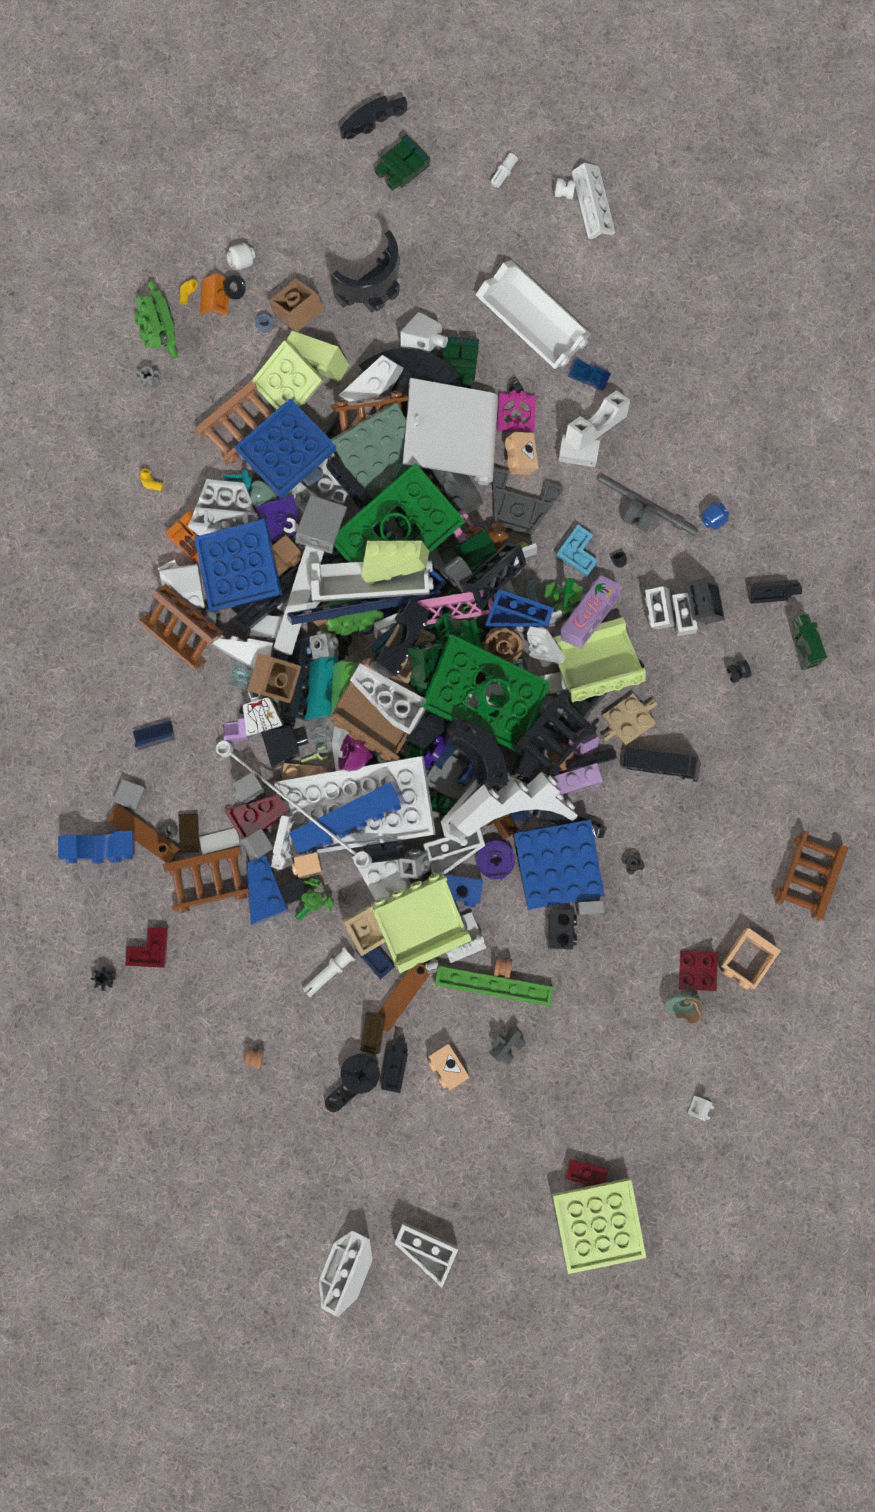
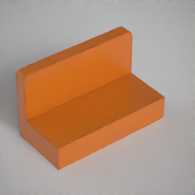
[200,273,229,315]

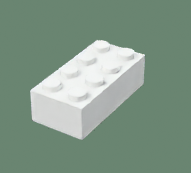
[352,843,411,901]

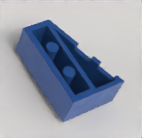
[486,589,554,628]
[248,855,289,925]

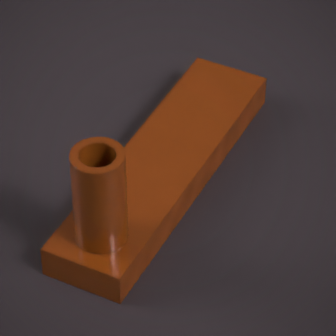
[106,804,180,863]
[378,962,430,1032]

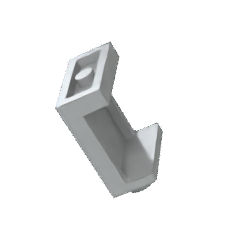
[295,495,347,554]
[426,756,476,799]

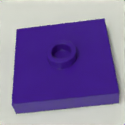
[256,495,301,543]

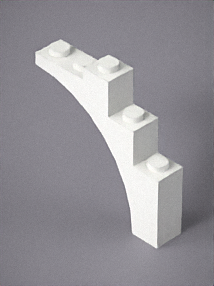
[450,772,578,837]

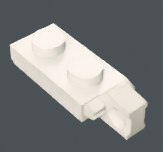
[271,814,295,870]

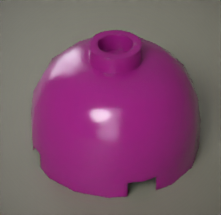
[338,734,373,772]

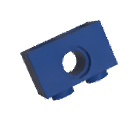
[444,875,483,907]

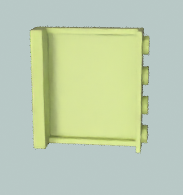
[552,617,646,702]
[370,873,472,973]

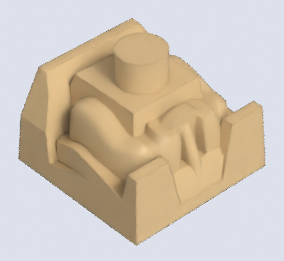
[342,901,385,956]

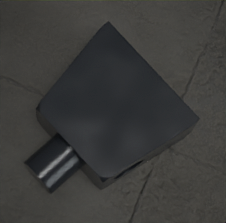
[261,728,309,769]

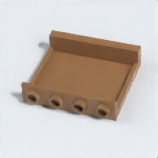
[328,658,424,762]

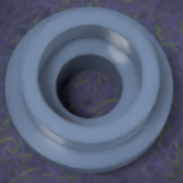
[256,314,274,333]

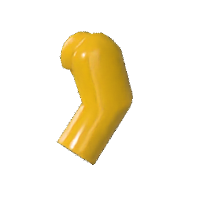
[179,279,198,305]
[139,468,164,492]

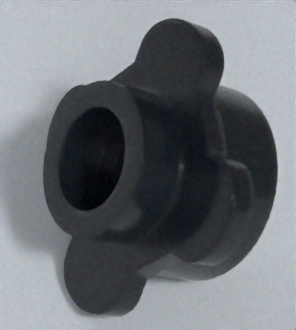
[622,852,645,874]

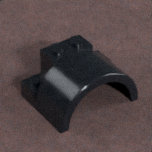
[331,230,400,313]

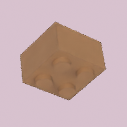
[268,279,325,332]
[247,653,301,703]

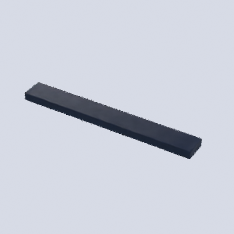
[287,587,442,625]

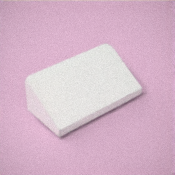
[199,828,241,855]

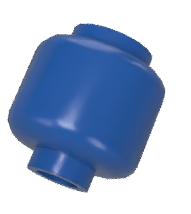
[701,502,730,530]

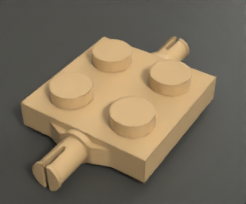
[601,693,658,747]

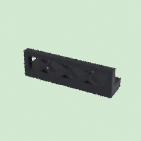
[460,543,527,606]
[280,641,314,721]

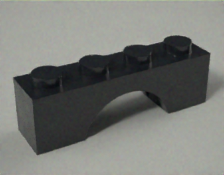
[369,599,430,678]

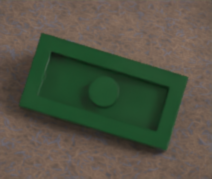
[453,529,498,571]

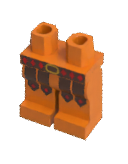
[165,508,200,564]

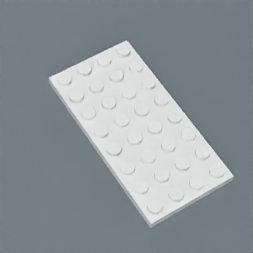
[274,756,436,858]

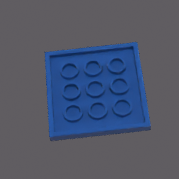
[234,398,336,499]
[194,519,282,612]
[514,819,605,910]

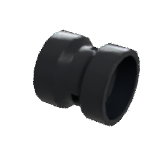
[726,659,752,684]

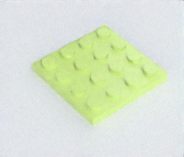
[552,1178,646,1274]

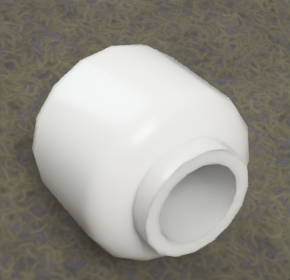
[226,243,255,270]

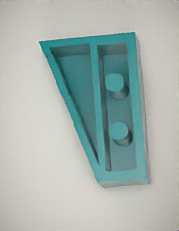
[304,656,338,721]

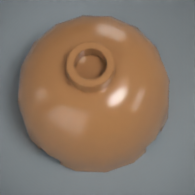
[484,626,523,663]

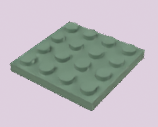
[330,402,429,500]

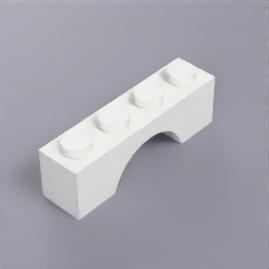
[565,390,630,451]

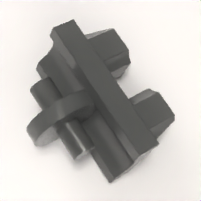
[490,1026,526,1064]

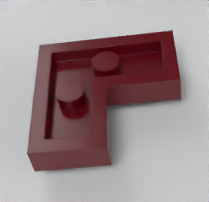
[125,927,168,968]
[565,1159,609,1187]

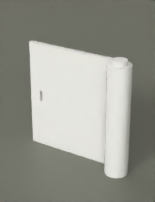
[403,378,498,485]

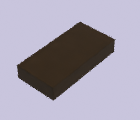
[178,813,200,853]
[360,1011,386,1054]

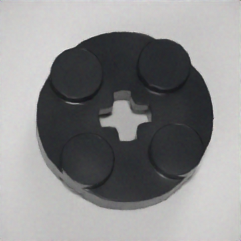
[340,1054,380,1094]

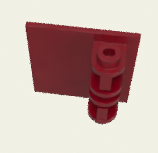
[679,950,718,991]

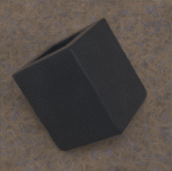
[279,878,306,906]

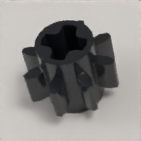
[91,966,117,991]

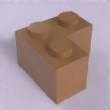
[272,535,302,579]

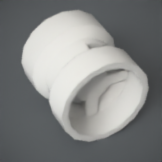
[555,178,575,200]

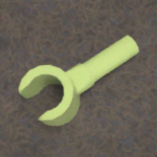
[301,748,328,763]

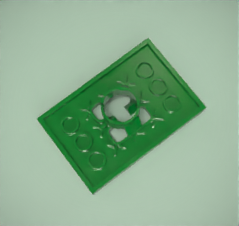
[334,463,466,563]
[421,635,550,753]

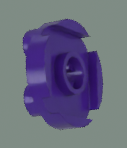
[423,733,446,769]
[476,841,515,880]

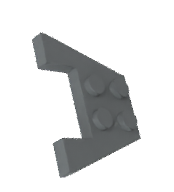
[493,467,564,536]

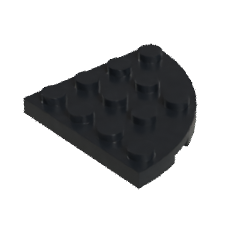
[358,348,461,419]

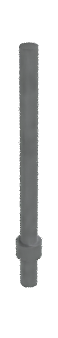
[598,474,698,536]

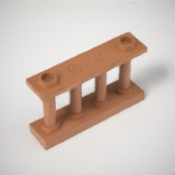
[195,380,272,466]

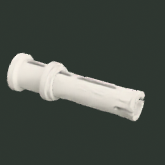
[302,947,356,997]

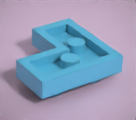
[556,525,598,577]

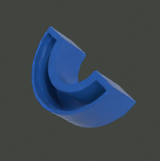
[58,831,135,864]

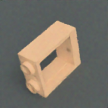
[719,928,781,990]

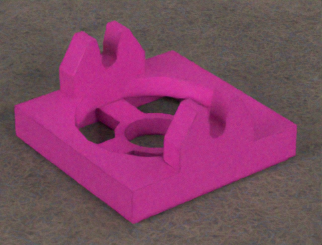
[497,390,536,433]

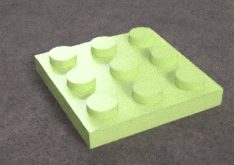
[252,340,325,410]

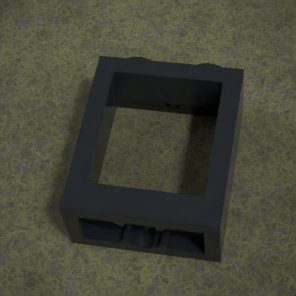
[686,578,725,624]

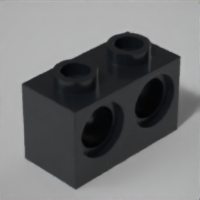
[548,909,577,950]

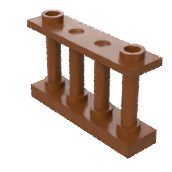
[331,391,409,433]
[138,584,223,671]
[774,831,849,921]
[163,847,249,913]

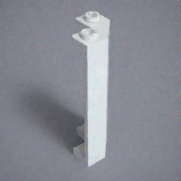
[476,260,591,369]
[311,560,433,602]

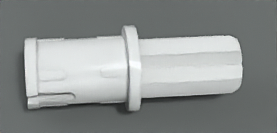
[491,153,518,188]

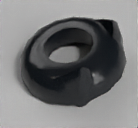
[223,275,246,300]

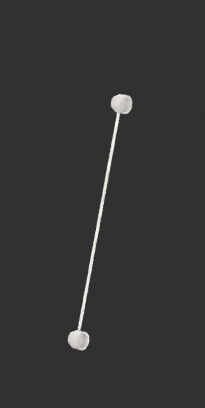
[216,740,372,869]

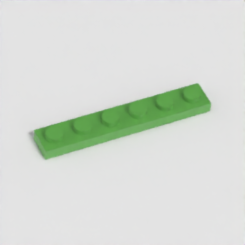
[435,966,554,1007]

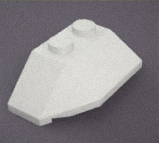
[319,1231,372,1317]

